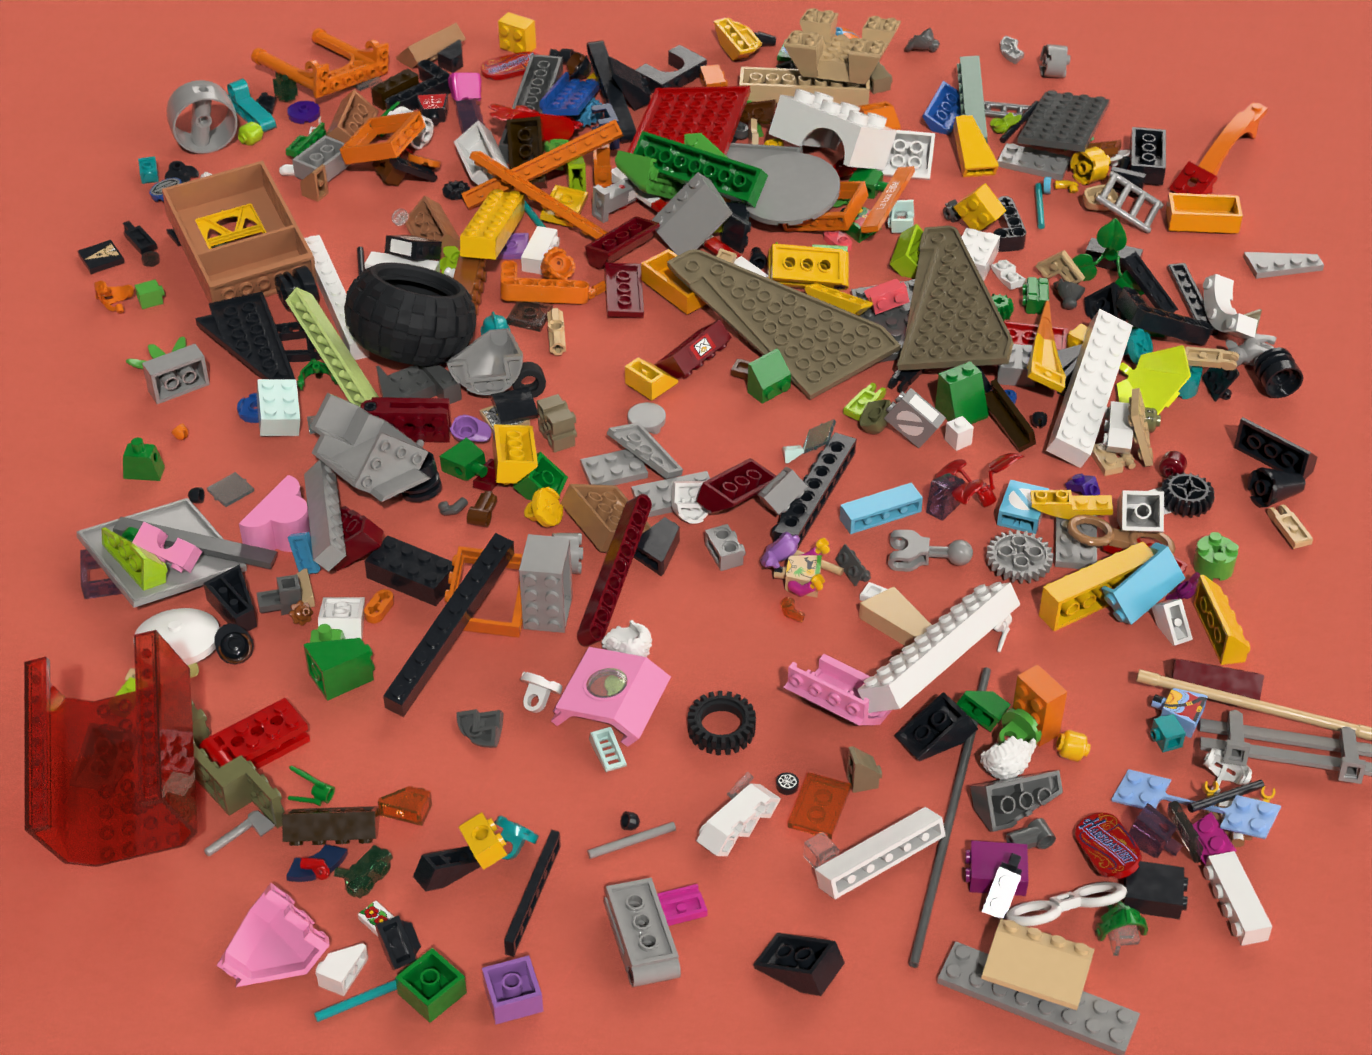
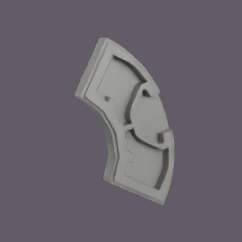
[1000,36,1024,64]

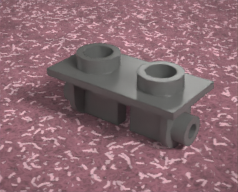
[835,544,871,586]

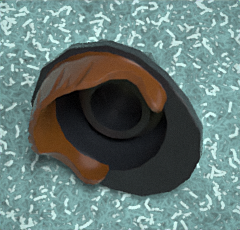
[567,52,592,79]
[214,623,254,665]

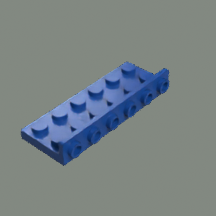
[540,72,600,115]

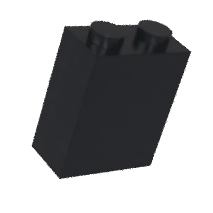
[1123,861,1188,920]

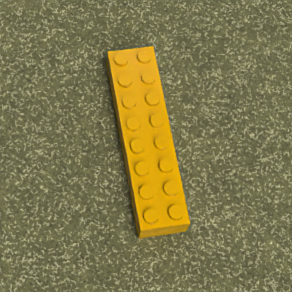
[460,189,525,260]

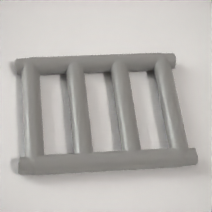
[1095,171,1164,233]

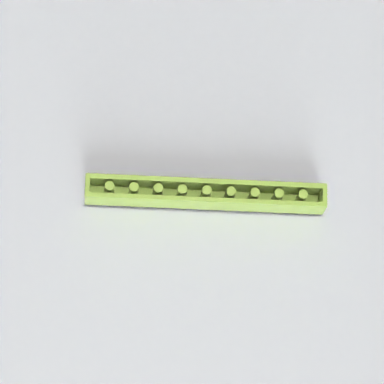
[285,287,379,406]

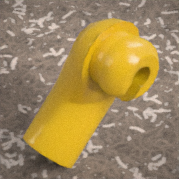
[1054,180,1079,193]

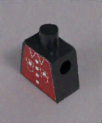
[417,93,449,126]

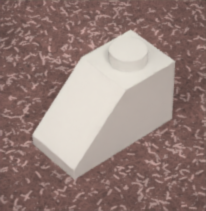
[1152,599,1193,646]
[316,944,368,996]

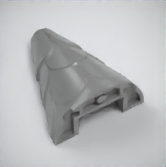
[447,328,523,395]

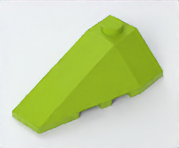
[101,527,168,591]

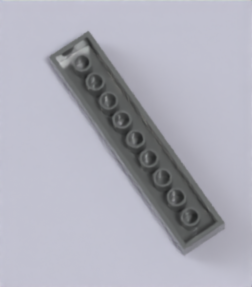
[499,54,563,164]

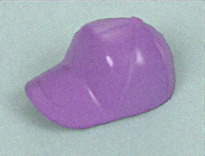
[450,415,492,442]

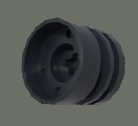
[275,265,319,311]
[1253,347,1304,398]
[402,452,442,502]

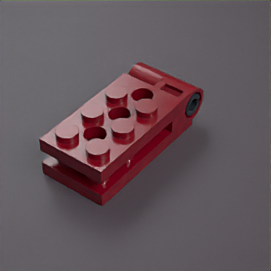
[360,397,452,443]

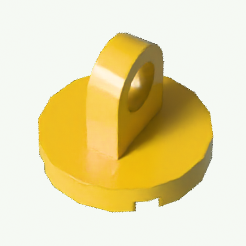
[524,487,563,528]

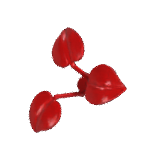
[936,453,1024,507]

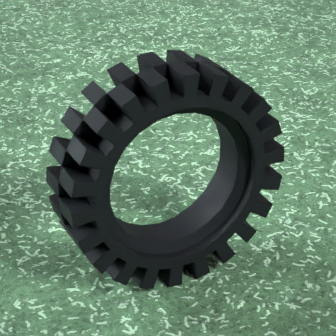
[688,691,756,755]

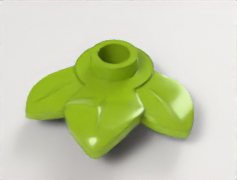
[990,112,1022,133]
[439,246,460,274]

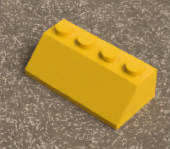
[492,424,538,485]
[1193,575,1250,665]

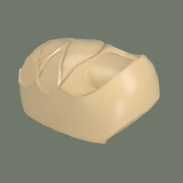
[1082,185,1119,211]

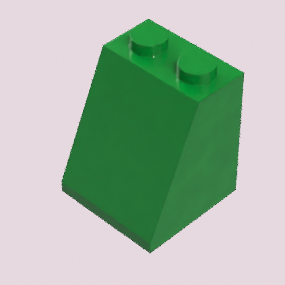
[935,361,988,424]
[303,638,375,701]

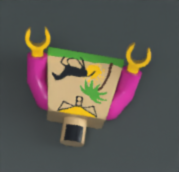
[774,538,830,598]

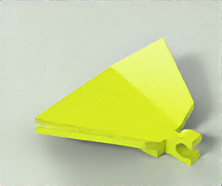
[1117,345,1191,415]

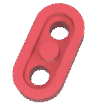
[824,231,852,252]

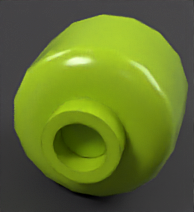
[238,122,263,146]

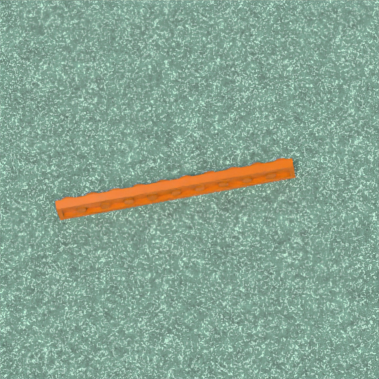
[461,119,623,210]
[469,151,608,240]

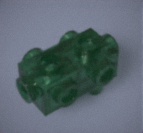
[273,72,298,102]
[334,845,393,899]

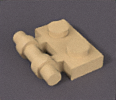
[1091,442,1136,476]

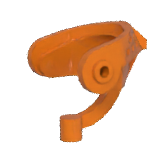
[94,280,134,314]

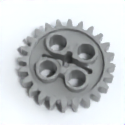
[986,530,1054,584]

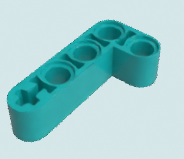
[227,78,276,133]

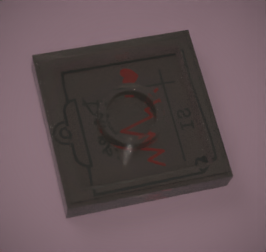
[506,301,553,332]

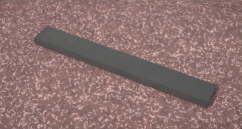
[113,517,277,569]

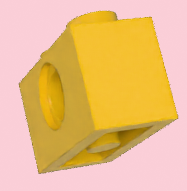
[458,812,507,870]

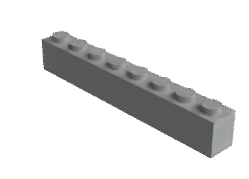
[304,460,346,572]

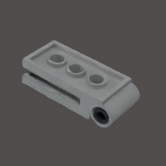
[604,878,681,987]

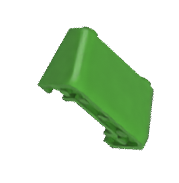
[615,150,684,199]

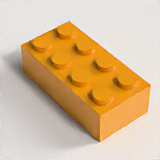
[1166,193,1243,234]
[641,249,706,314]

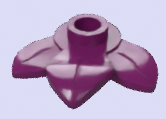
[1166,572,1200,600]

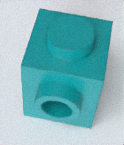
[1150,714,1186,752]

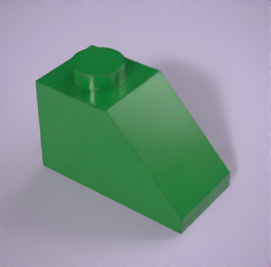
[956,691,1011,732]

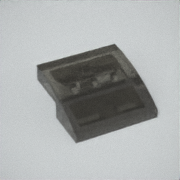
[1167,801,1203,863]

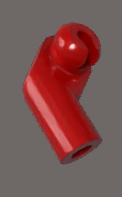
[300,857,330,880]

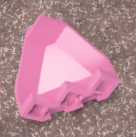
[216,883,329,987]

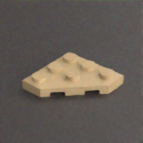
[1128,388,1153,467]

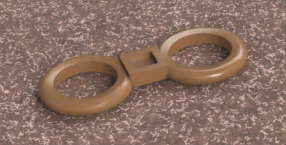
[1067,515,1176,554]

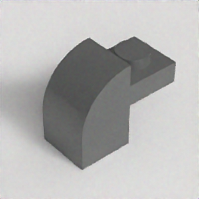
[256,574,301,616]

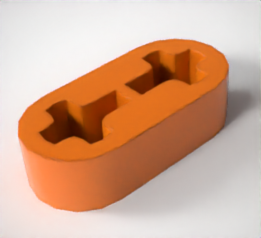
[364,589,394,624]

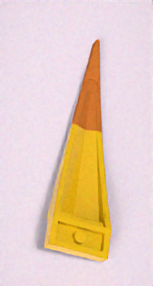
[1027,301,1066,393]

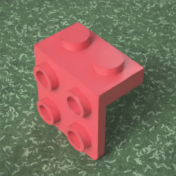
[864,279,910,315]

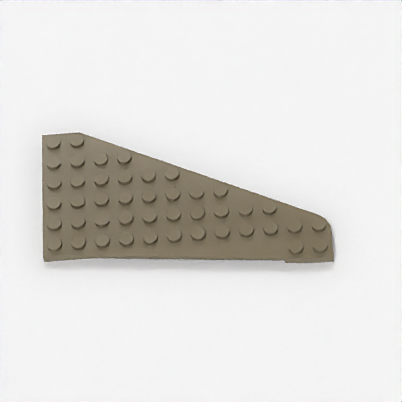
[897,226,1014,370]
[667,250,901,400]

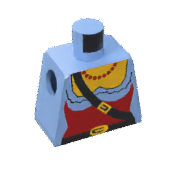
[1151,688,1208,738]

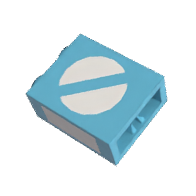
[997,480,1049,534]

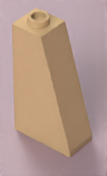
[859,587,931,646]

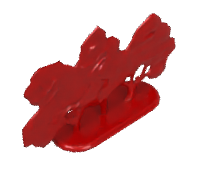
[488,104,583,141]

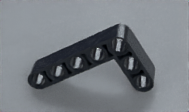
[385,60,451,111]
[1115,287,1214,345]

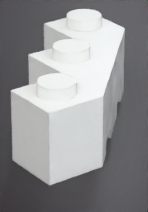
[1103,401,1134,454]
[696,783,781,856]

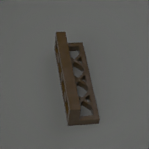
[985,379,1036,453]

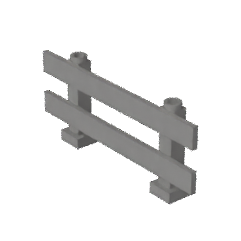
[1200,710,1372,784]

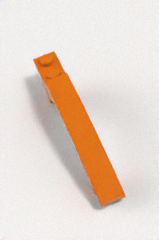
[1190,102,1268,184]

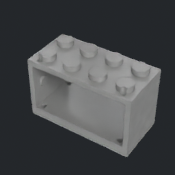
[519,534,573,633]

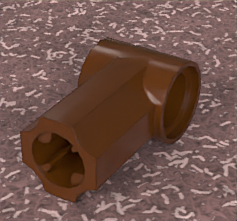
[467,490,498,528]

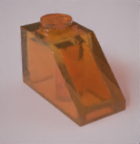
[378,786,432,826]

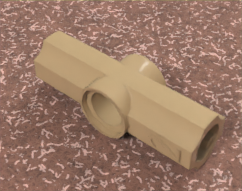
[547,308,566,355]

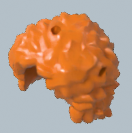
[540,247,576,280]

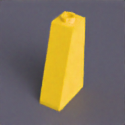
[953,115,998,177]

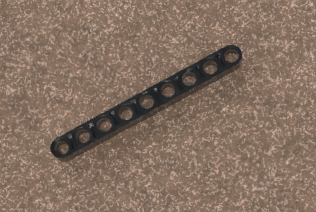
[587,40,636,143]

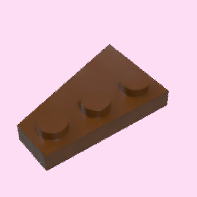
[740,99,777,124]

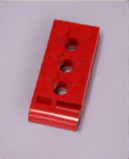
[199,698,310,770]

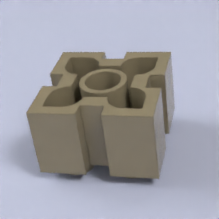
[537,394,577,453]

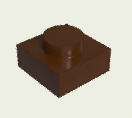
[731,358,750,380]

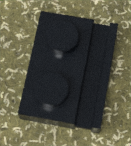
[1109,167,1146,197]

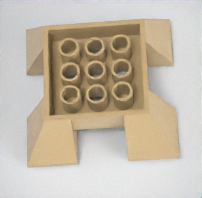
[784,8,901,84]

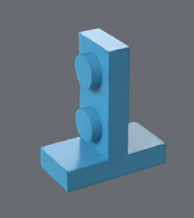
[287,532,321,574]

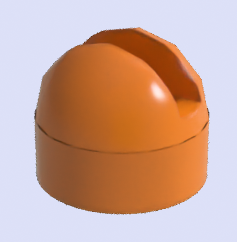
[171,423,189,440]

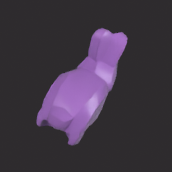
[760,532,800,568]

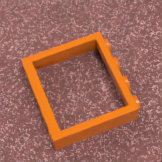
[339,111,426,164]
[782,181,869,231]
[442,546,523,638]

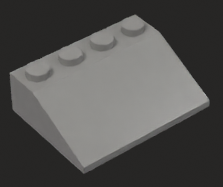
[651,172,732,255]

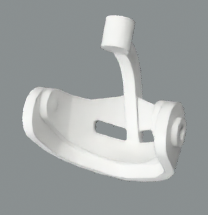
[1203,748,1252,795]

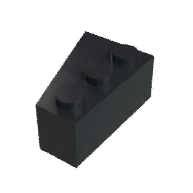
[203,564,257,632]

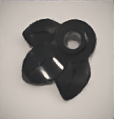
[165,161,199,183]

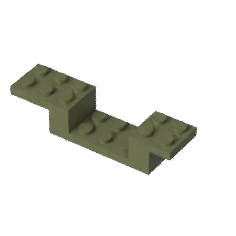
[161,691,285,829]

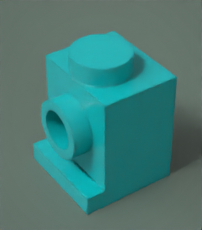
[138,156,159,184]

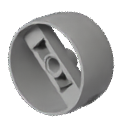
[167,80,238,153]

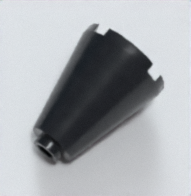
[1248,467,1306,507]

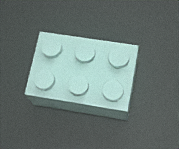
[256,379,300,436]

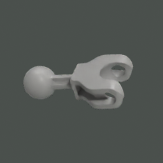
[888,530,973,572]

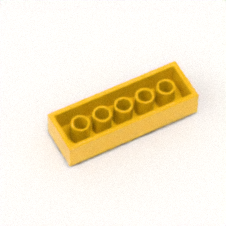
[1039,542,1154,631]

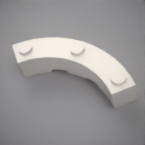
[1203,274,1258,339]

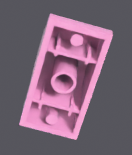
[239,475,311,552]

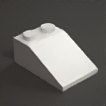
[318,597,365,640]

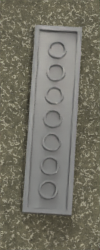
[937,941,1140,1055]

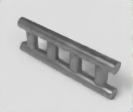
[984,101,1031,121]

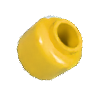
[1056,730,1091,762]

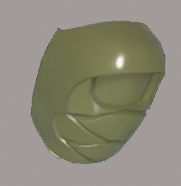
[860,400,891,434]

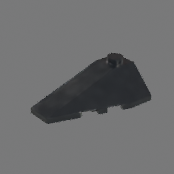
[1084,282,1126,322]

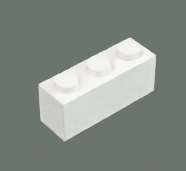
[521,226,560,275]

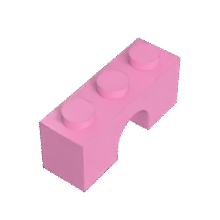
[133,522,202,573]

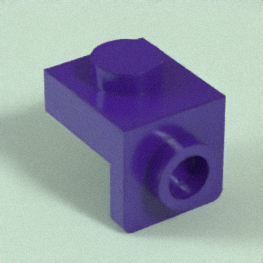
[1065,474,1100,496]

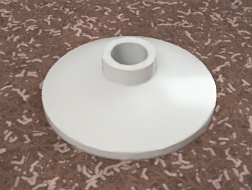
[1110,150,1131,167]

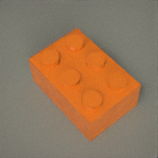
[1012,664,1067,747]

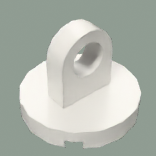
[520,672,563,713]

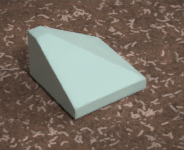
[782,445,804,463]

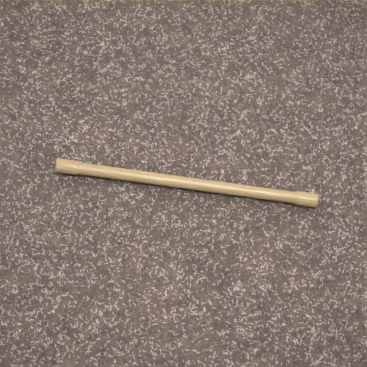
[1136,669,1372,741]

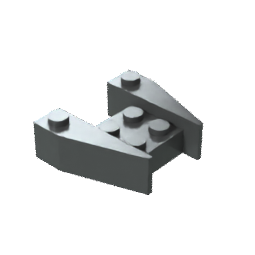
[376,365,462,404]

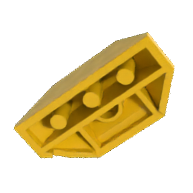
[714,18,762,61]
[805,283,873,316]

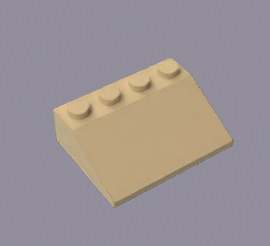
[981,919,1095,1010]

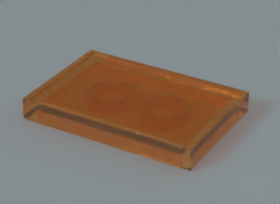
[788,772,851,839]

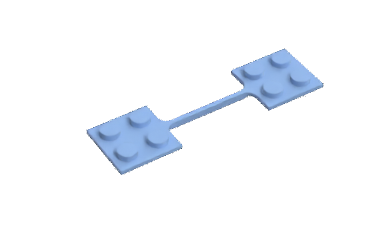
[1111,769,1281,839]

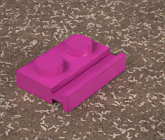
[1184,812,1237,866]
[657,884,708,926]

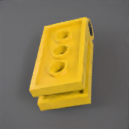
[768,244,849,291]

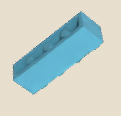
[839,482,923,534]

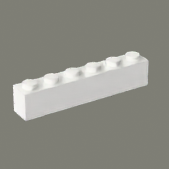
[815,807,946,899]

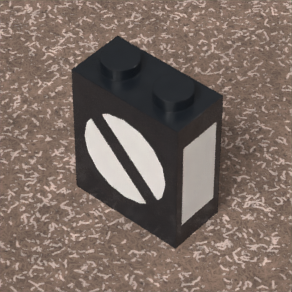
[385,235,442,260]

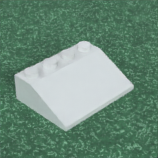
[876,130,935,180]

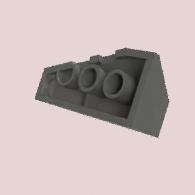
[970,770,1063,832]

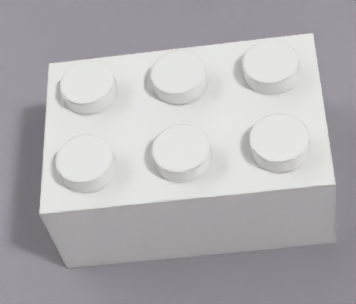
[962,228,1000,281]

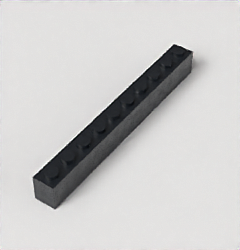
[383,533,514,717]

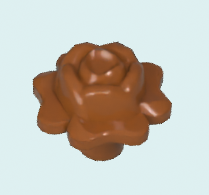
[289,600,313,626]

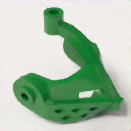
[297,358,338,391]
[1095,901,1148,941]

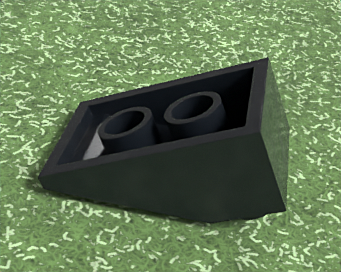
[607,56,652,111]
[895,692,978,761]
[753,933,845,996]

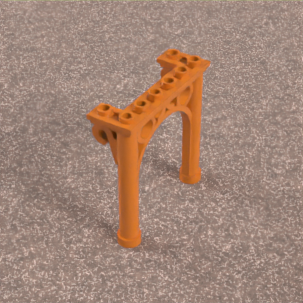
[251,28,389,99]

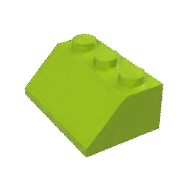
[890,224,923,279]

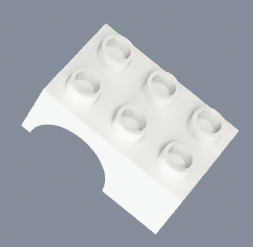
[768,89,897,170]

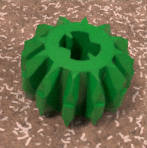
[991,294,1014,321]

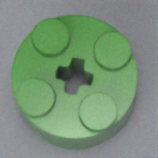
[1193,532,1239,581]

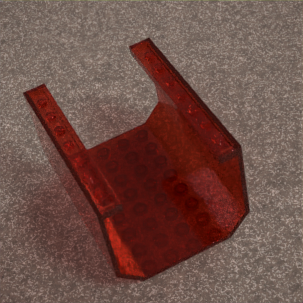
[24,630,198,867]

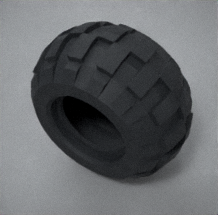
[344,263,476,366]

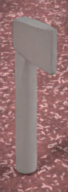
[204,811,275,856]

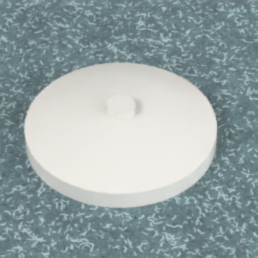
[133,608,219,668]

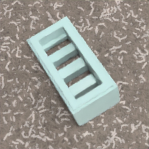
[589,727,627,772]

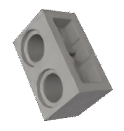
[705,524,746,571]

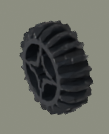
[1160,472,1215,518]

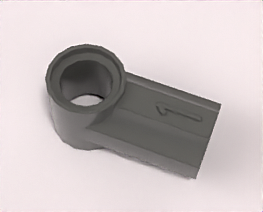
[1006,818,1056,849]

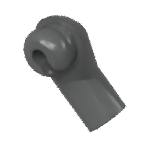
[438,497,468,515]

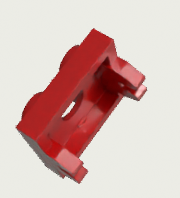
[1169,161,1218,194]

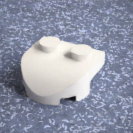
[671,481,712,524]

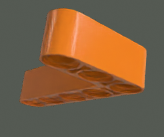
[500,260,589,304]

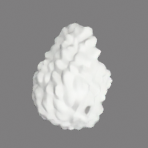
[602,620,652,657]
[980,736,1037,780]

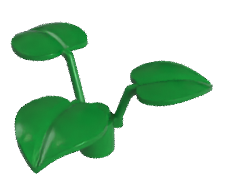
[1072,218,1145,296]

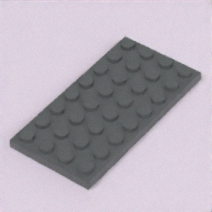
[1018,90,1110,152]

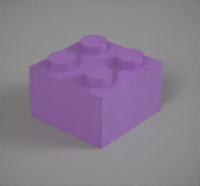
[482,955,543,1024]

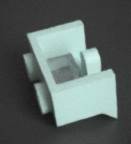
[888,200,914,233]

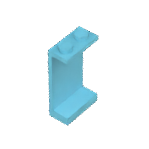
[1101,542,1185,625]

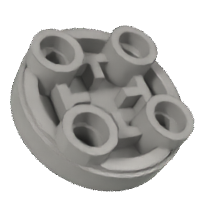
[628,402,666,434]

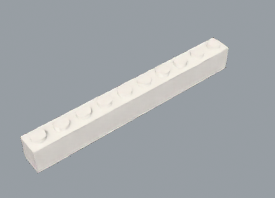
[304,235,369,360]

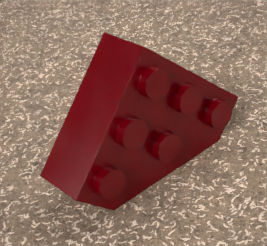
[333,506,384,571]

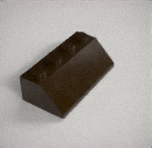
[506,116,547,189]
[282,806,380,846]

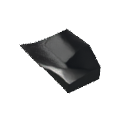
[375,915,421,971]

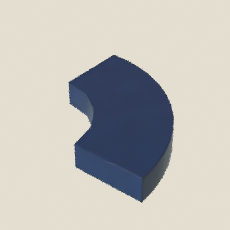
[286,844,348,882]

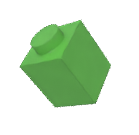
[135,279,165,309]

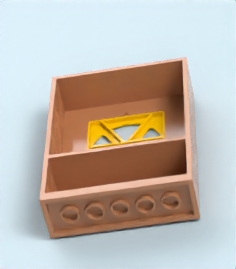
[162,161,317,303]

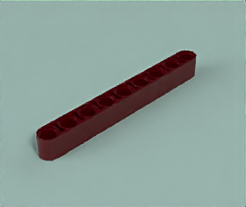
[577,494,652,647]

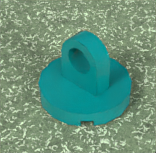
[1123,328,1153,365]
[495,815,539,860]

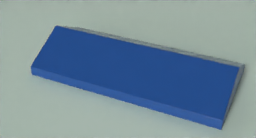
[922,81,963,135]

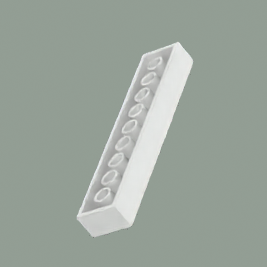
[1046,309,1133,468]
[857,582,1020,713]

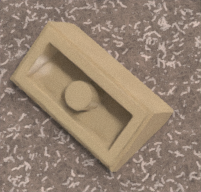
[295,568,315,607]

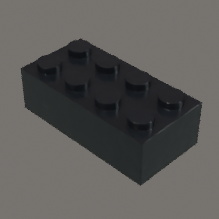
[1129,127,1166,185]
[365,535,454,606]

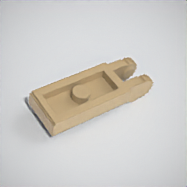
[1185,347,1239,370]
[1267,504,1313,549]

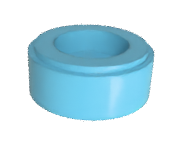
[1043,177,1051,194]

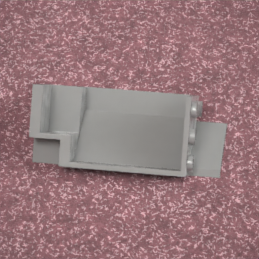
[310,393,431,502]

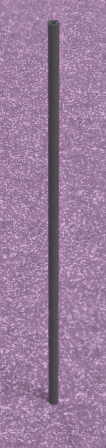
[909,667,991,968]

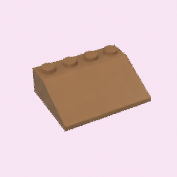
[561,484,651,552]

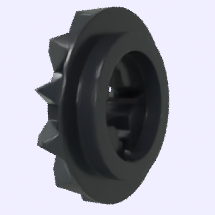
[442,180,470,199]

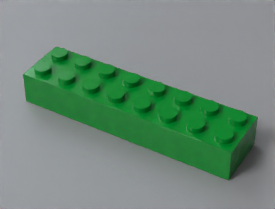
[633,131,768,208]

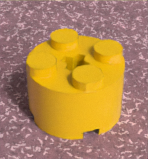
[1070,147,1111,185]

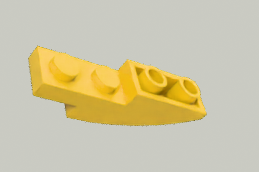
[1030,490,1113,520]

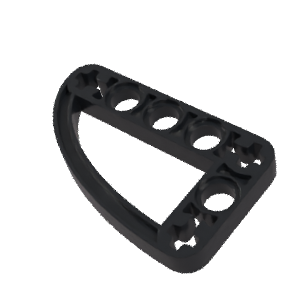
[275,321,322,362]

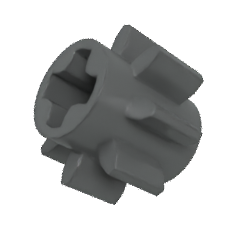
[943,199,962,222]

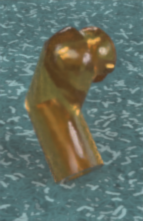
[781,597,805,623]

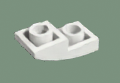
[991,260,1026,290]

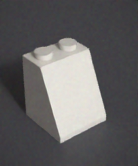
[1117,490,1164,532]

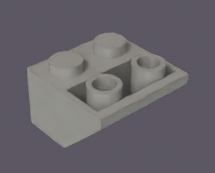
[758,467,808,514]

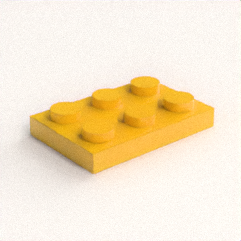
[540,185,588,227]

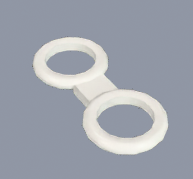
[1005,882,1127,927]

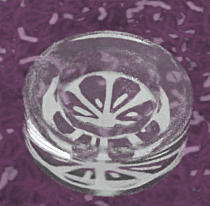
[391,208,409,226]

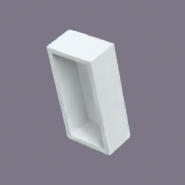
[454,120,509,185]

